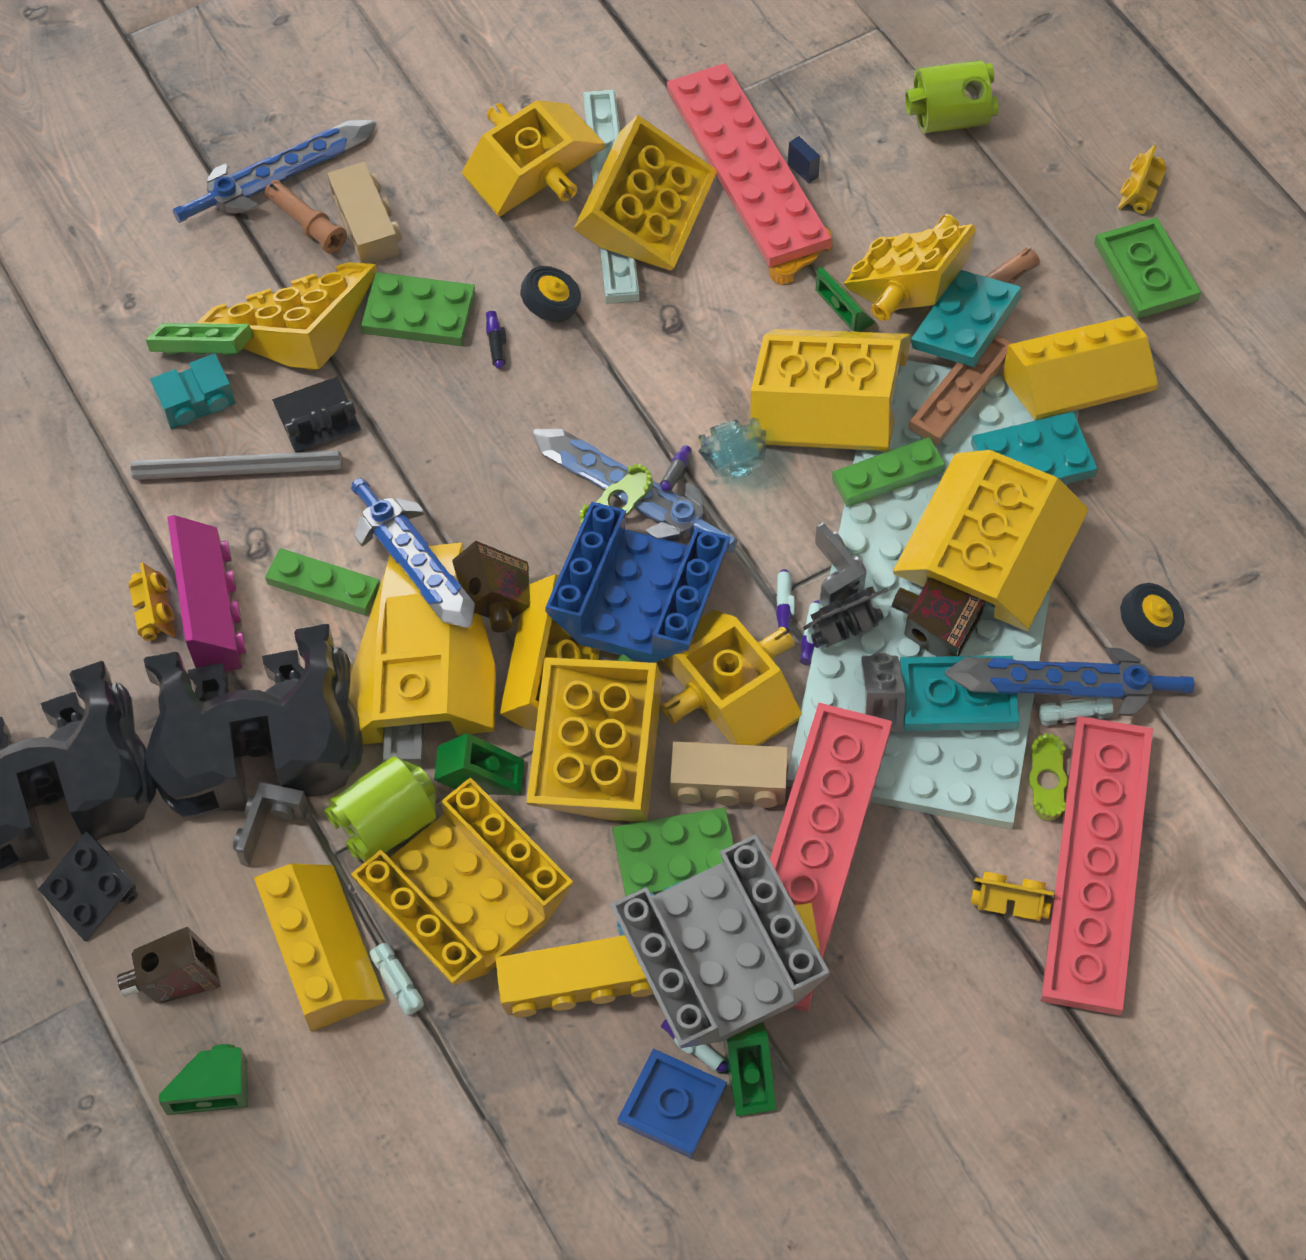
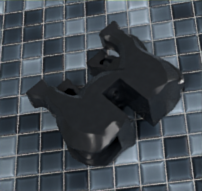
[144,624,364,817]
[0,661,157,872]

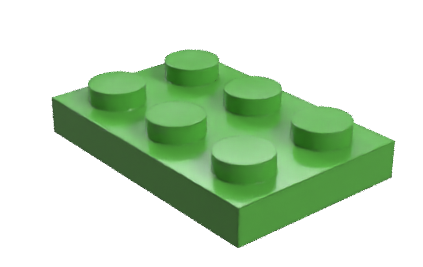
[1094,217,1201,319]
[361,272,476,346]
[612,807,734,897]

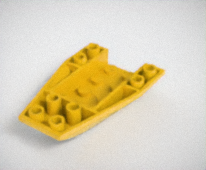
[349,542,496,745]

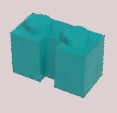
[150,353,236,429]

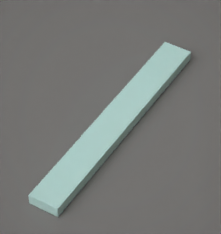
[583,90,639,304]

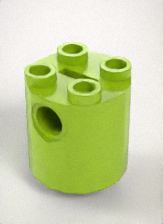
[905,60,999,134]
[324,756,437,862]

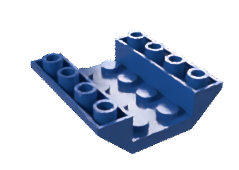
[545,501,730,663]

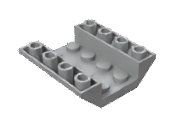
[610,834,830,1048]

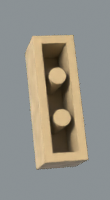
[327,161,402,264]
[670,741,787,808]

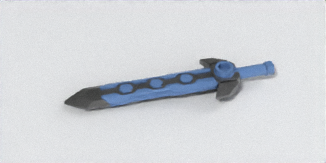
[533,429,738,553]

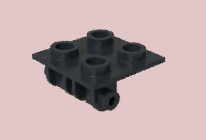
[272,377,361,453]
[803,586,888,649]
[38,831,138,942]

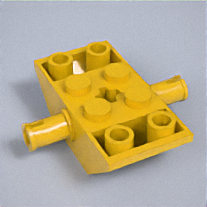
[461,100,606,217]
[843,214,976,321]
[660,609,802,746]

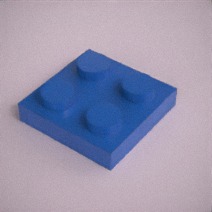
[617,1048,727,1159]

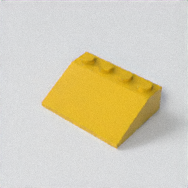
[573,115,717,271]
[526,657,663,822]

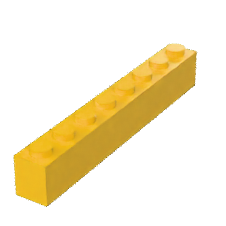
[495,903,821,1018]

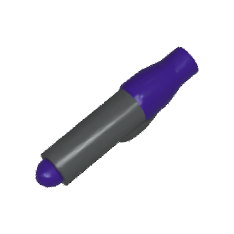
[660,445,692,492]

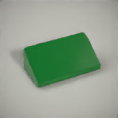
[815,267,875,332]

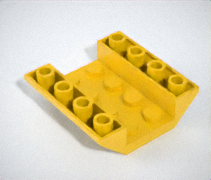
[750,329,911,451]
[893,450,1089,632]
[351,777,573,986]

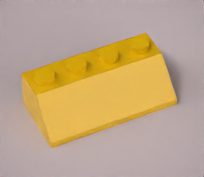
[1002,316,1158,421]
[499,574,600,731]
[253,863,386,1032]

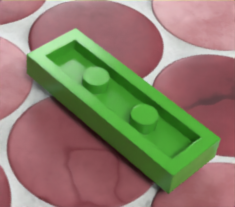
[146,323,253,356]
[832,437,945,507]
[265,548,380,616]

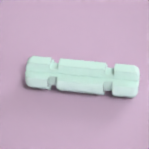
[1039,698,1114,726]
[370,943,424,1015]

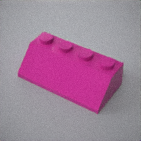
[167,515,247,672]

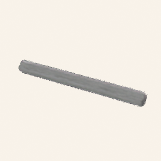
[131,451,342,480]

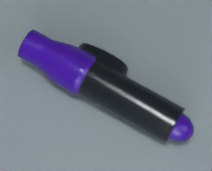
[486,311,506,369]

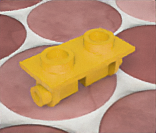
[1118,145,1167,214]
[128,562,175,641]
[970,871,1054,922]

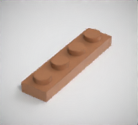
[908,334,1013,446]

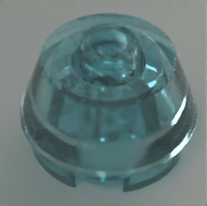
[698,417,766,479]

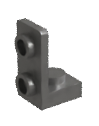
[815,522,867,607]
[861,653,905,732]
[233,782,309,866]

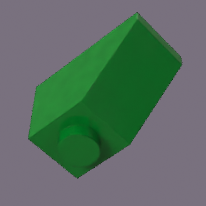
[434,733,524,796]
[723,1022,776,1116]
[159,1044,248,1115]

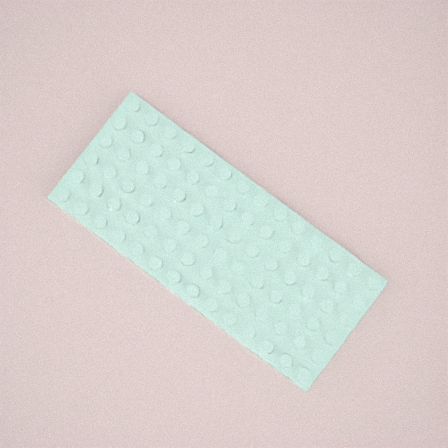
[786,360,1079,829]

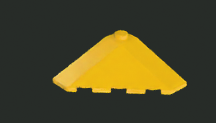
[197,262,377,370]

